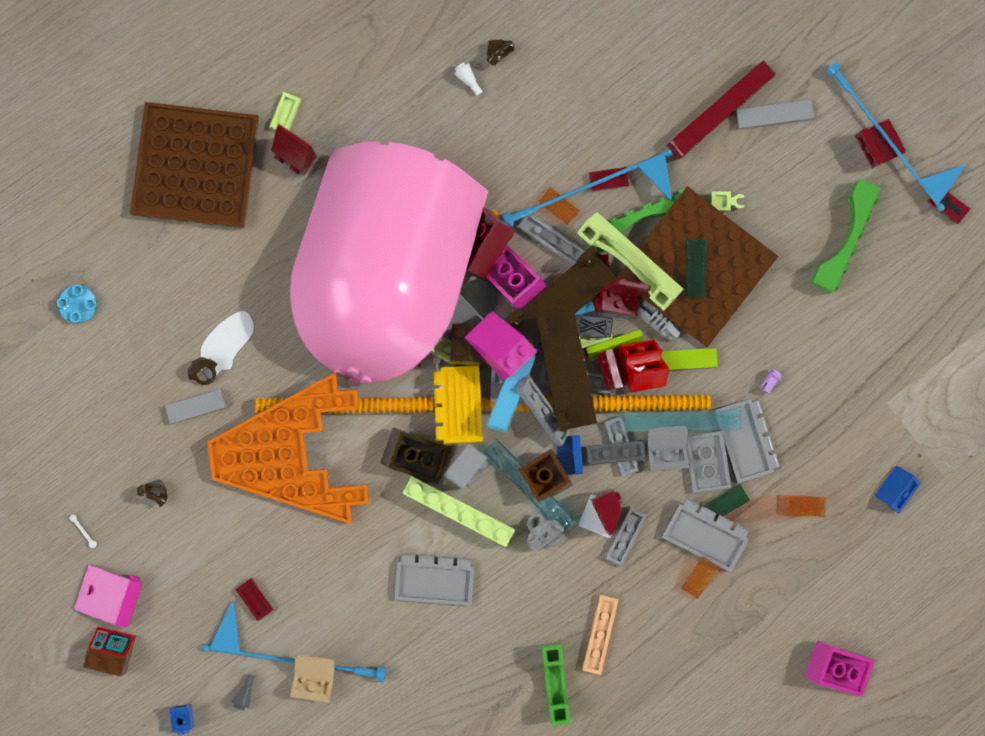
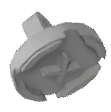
[527,513,564,552]

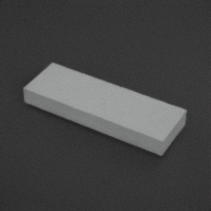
[165,389,227,424]
[603,416,640,477]
[604,507,647,567]

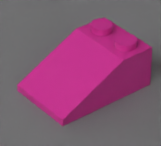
[486,245,547,310]
[465,312,537,381]
[804,640,875,697]

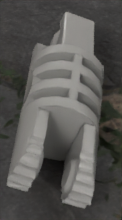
[637,300,680,342]

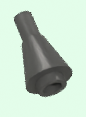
[231,674,255,711]

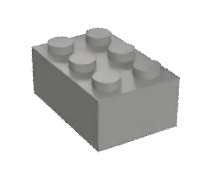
[445,443,488,490]

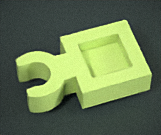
[711,191,744,212]

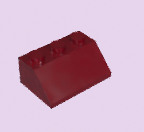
[466,207,516,279]

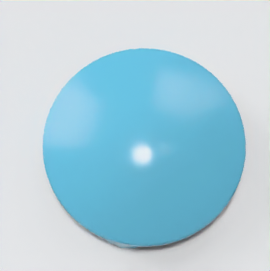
[57,285,97,323]

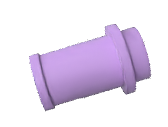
[759,368,782,394]

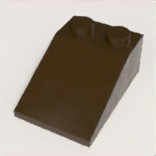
[450,324,490,366]
[380,427,451,484]

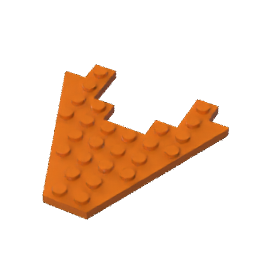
[207,372,370,524]

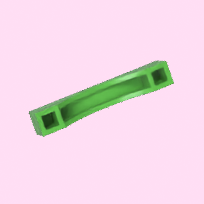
[809,179,881,294]
[590,188,694,255]

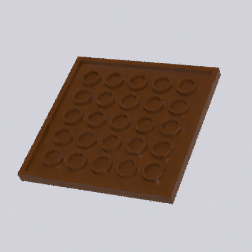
[130,102,259,229]
[616,186,779,348]

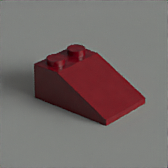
[271,124,317,176]

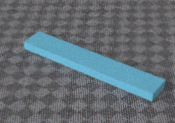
[487,343,541,433]

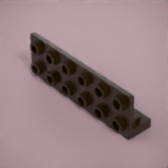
[504,245,616,348]
[536,310,597,432]

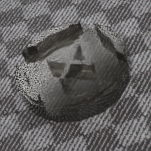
[461,279,498,317]

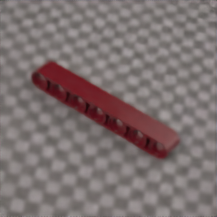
[666,60,776,160]

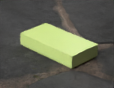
[269,92,301,131]

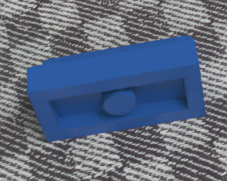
[557,435,583,475]
[875,466,921,514]

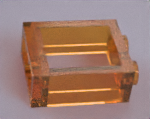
[776,495,825,517]

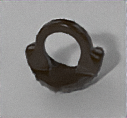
[487,39,515,66]
[187,357,218,385]
[137,480,168,507]

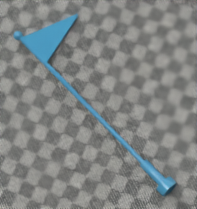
[825,62,966,211]
[501,149,672,226]
[202,601,387,683]

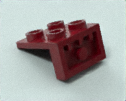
[855,119,906,169]

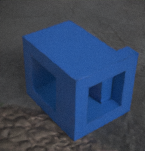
[168,704,195,735]

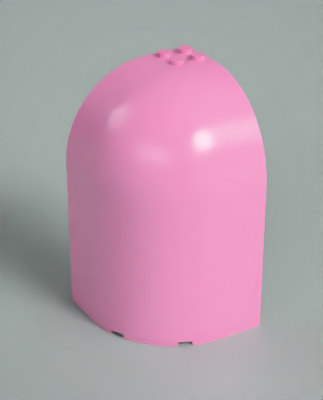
[290,141,488,385]

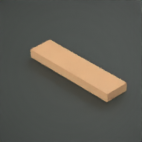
[582,594,619,675]

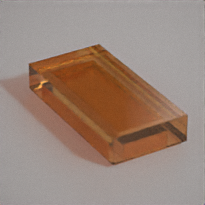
[538,187,580,226]
[681,556,719,599]

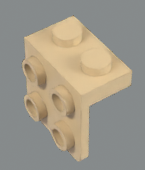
[291,655,335,703]

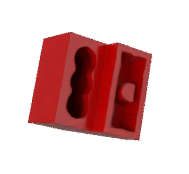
[618,339,670,393]

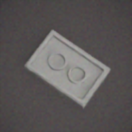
[686,431,732,493]

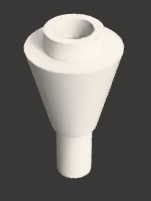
[454,62,483,96]

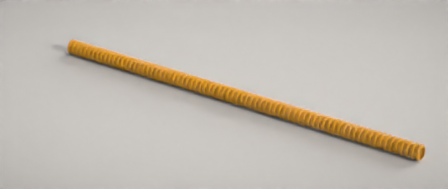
[255,394,711,414]

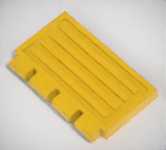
[433,366,483,445]

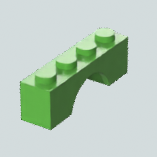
[541,642,571,726]

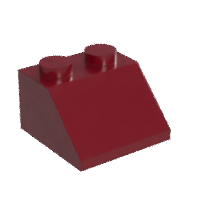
[590,489,623,535]

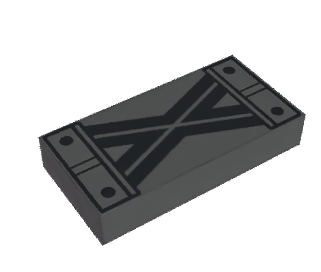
[575,314,613,338]

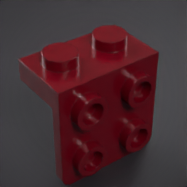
[599,278,651,317]
[597,348,626,391]

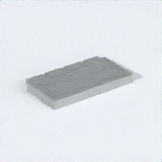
[714,399,780,483]
[662,498,749,572]
[394,554,474,606]

